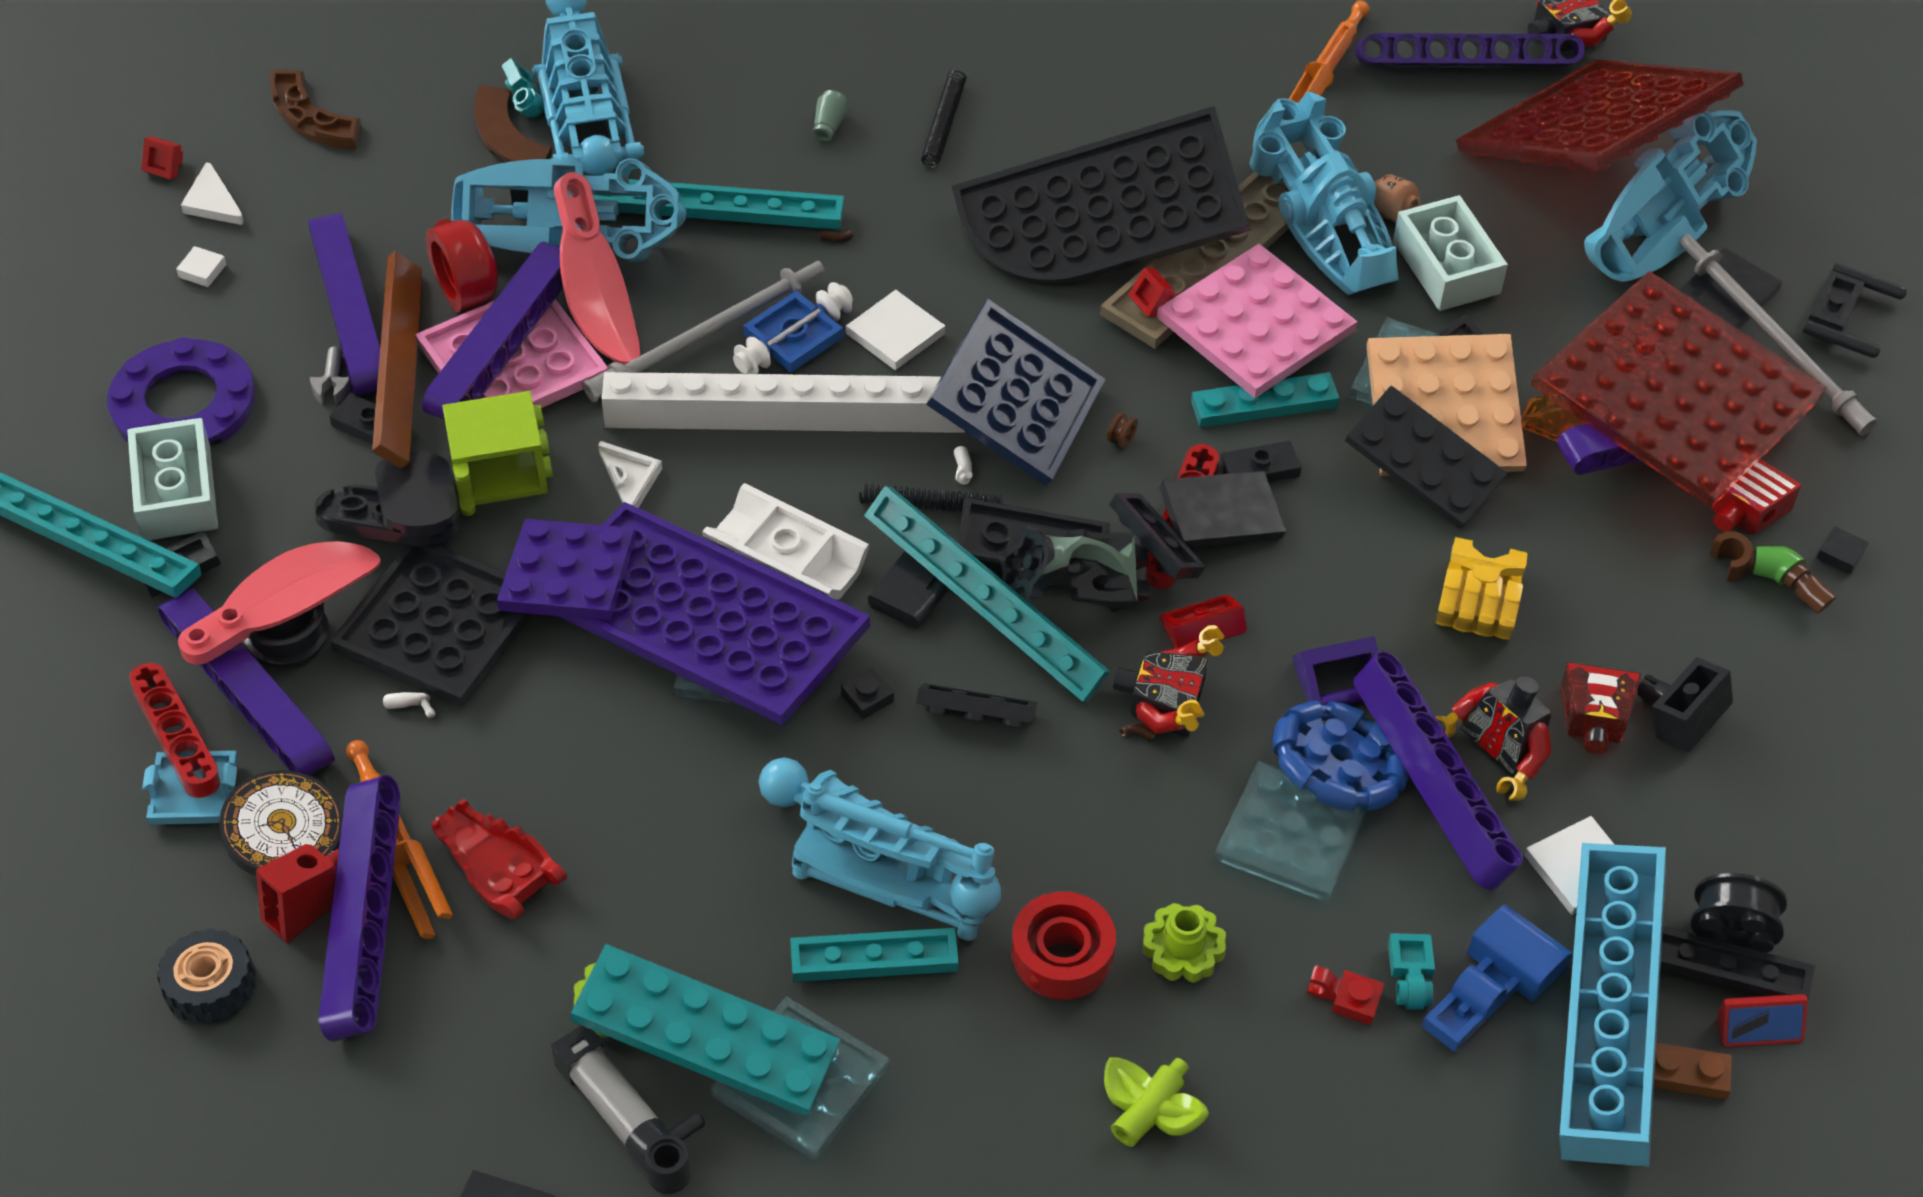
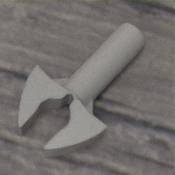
[310,346,352,405]

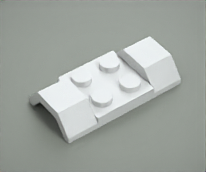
[702,483,869,600]

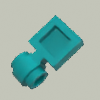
[502,57,544,118]
[1388,933,1435,1010]

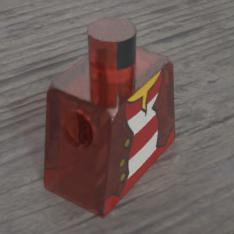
[1560,662,1641,754]

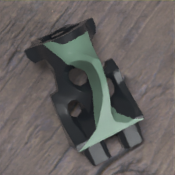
[1000,525,1150,612]

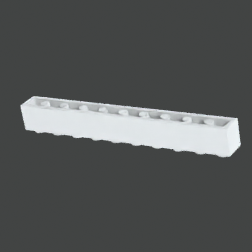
[601,372,965,433]

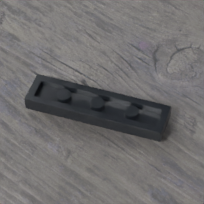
[1660,926,1815,1000]

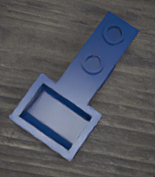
[1421,904,1573,1052]

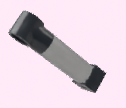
[551,1025,705,1194]

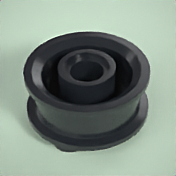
[244,603,329,666]
[1691,873,1787,953]

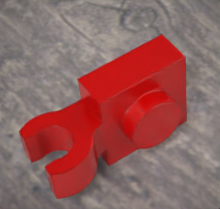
[1306,966,1384,1025]

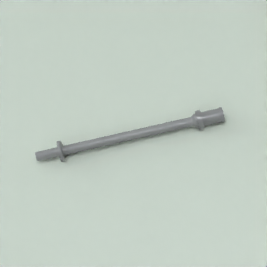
[1679,234,1878,436]
[582,261,824,402]

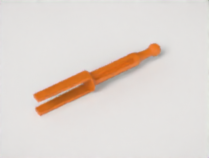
[1289,1,1370,103]
[346,740,453,939]

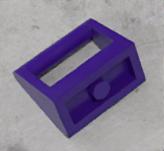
[1292,636,1378,705]

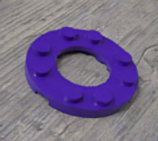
[107,337,256,443]

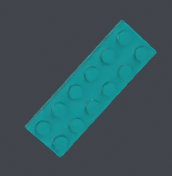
[570,944,840,1117]

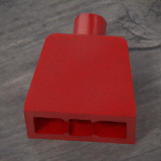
[256,844,339,944]

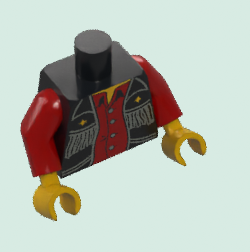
[1528,0,1632,51]
[1113,625,1224,738]
[1435,676,1551,801]

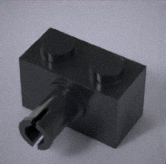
[1637,657,1733,752]

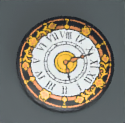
[219,770,343,876]

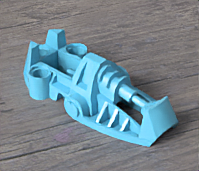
[1249,91,1399,295]
[1584,110,1757,282]
[452,157,686,263]

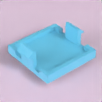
[142,750,238,825]

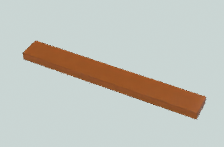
[372,250,423,469]

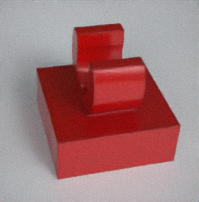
[141,136,184,180]
[1128,267,1177,317]

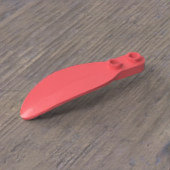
[554,172,640,364]
[178,541,381,665]

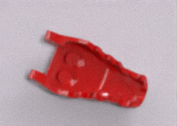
[431,799,567,920]

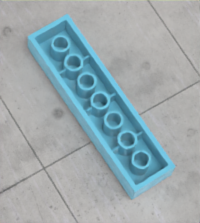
[1559,843,1666,1167]

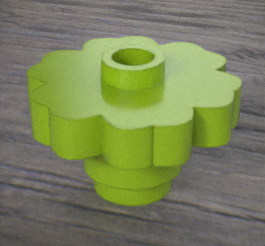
[1142,903,1226,982]

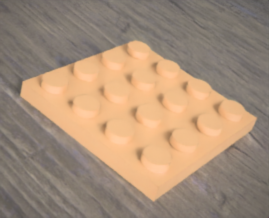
[1366,334,1527,476]

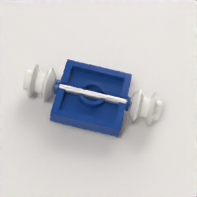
[733,282,853,374]

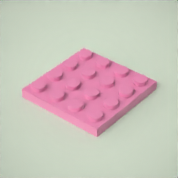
[1157,244,1358,398]
[415,299,608,408]

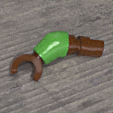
[1709,531,1837,614]

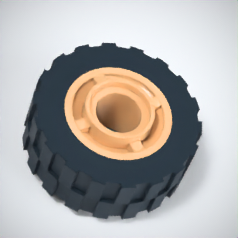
[157,929,256,1024]

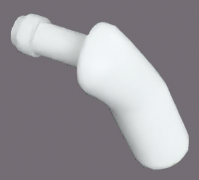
[954,446,973,485]
[383,692,435,718]

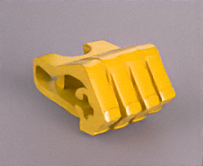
[1435,537,1528,640]

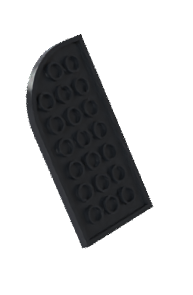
[952,106,1251,285]

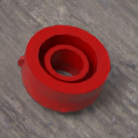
[426,219,498,313]
[1011,891,1116,1000]

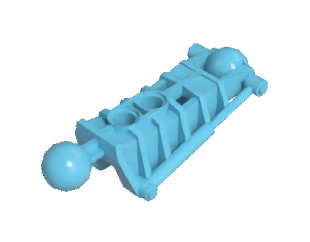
[532,0,645,176]
[759,757,1001,941]

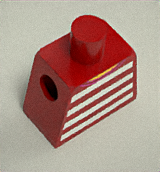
[1711,448,1802,534]

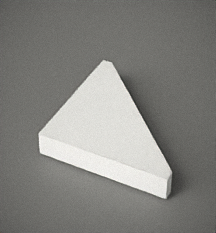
[181,162,244,225]
[598,441,662,508]

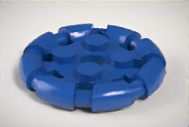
[1272,701,1409,811]

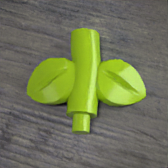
[1104,1057,1209,1147]

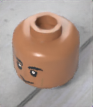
[1374,174,1421,223]

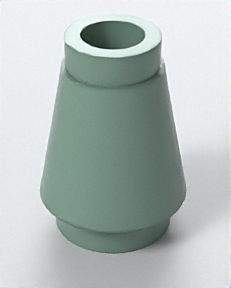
[813,90,849,141]

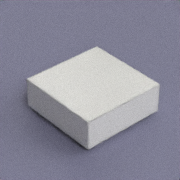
[176,246,227,287]

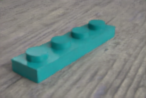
[1191,372,1340,428]
[790,928,958,982]

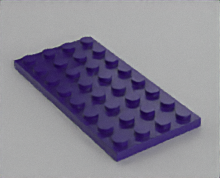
[558,502,871,726]

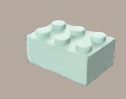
[1393,195,1508,311]
[127,418,218,540]

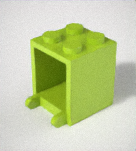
[442,391,553,516]

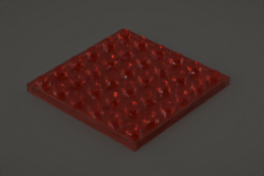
[1455,59,1744,173]
[1530,271,1827,508]

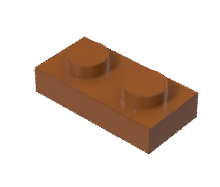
[1654,1043,1732,1100]

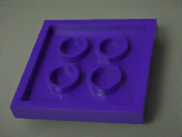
[497,518,636,621]

